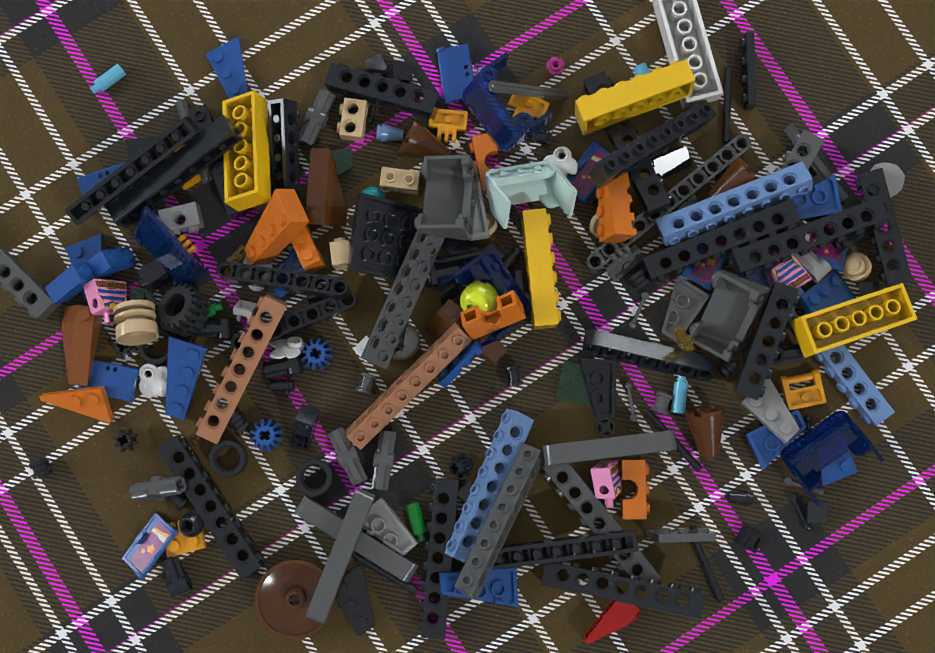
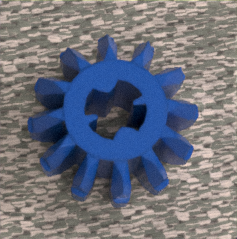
[300,338,333,370]
[250,419,283,452]

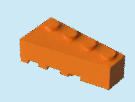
[596,173,637,243]
[244,189,309,265]

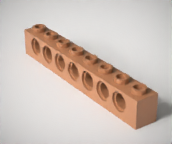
[195,294,288,444]
[346,322,472,450]

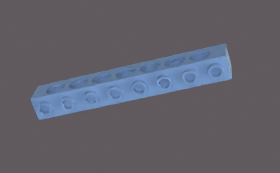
[655,161,813,247]
[777,287,895,426]
[444,409,534,563]

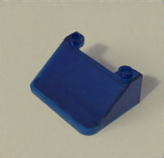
[134,205,209,286]

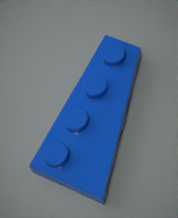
[165,335,208,420]
[439,567,518,607]

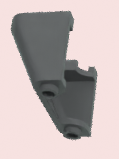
[414,155,478,240]
[687,270,771,362]

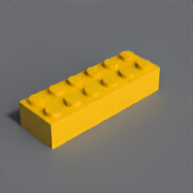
[575,59,695,136]
[222,90,271,212]
[521,208,561,330]
[791,283,917,358]

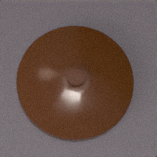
[254,559,334,640]

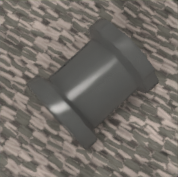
[355,372,377,395]
[650,391,673,415]

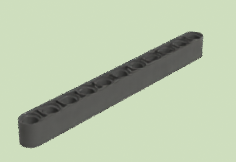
[585,134,751,272]

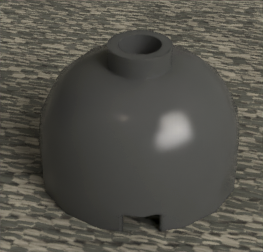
[392,323,420,360]

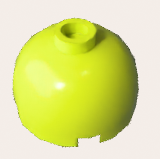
[460,280,499,312]

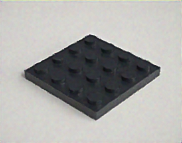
[347,192,423,280]

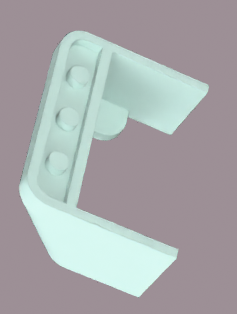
[485,161,577,229]

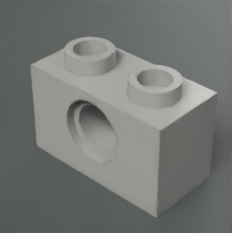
[158,202,204,237]

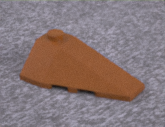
[61,305,103,387]

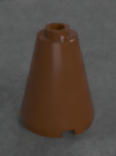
[397,119,450,161]
[706,157,758,199]
[685,405,725,460]

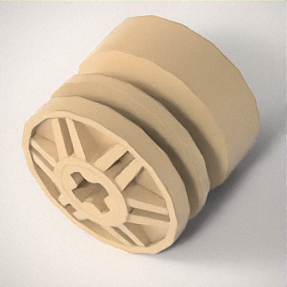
[113,300,159,346]

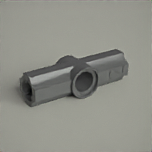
[298,89,336,147]
[328,427,368,486]
[371,430,397,490]
[129,476,186,501]

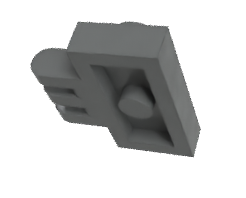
[605,244,644,283]

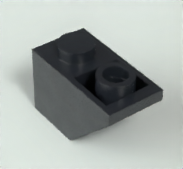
[290,404,320,451]

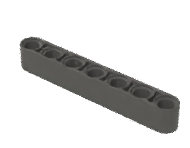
[543,430,677,466]
[305,488,375,624]
[294,495,419,583]

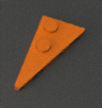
[39,386,114,423]

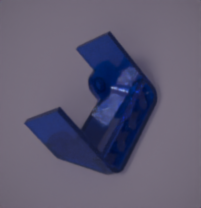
[462,52,552,151]
[438,249,532,347]
[780,411,884,506]

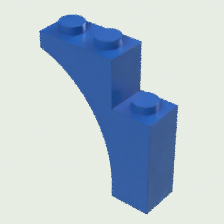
[45,247,137,304]

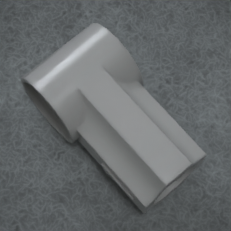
[793,250,832,283]

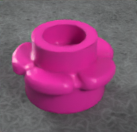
[546,57,565,75]

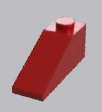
[583,600,640,644]

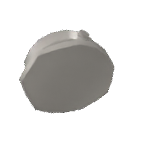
[868,163,905,198]

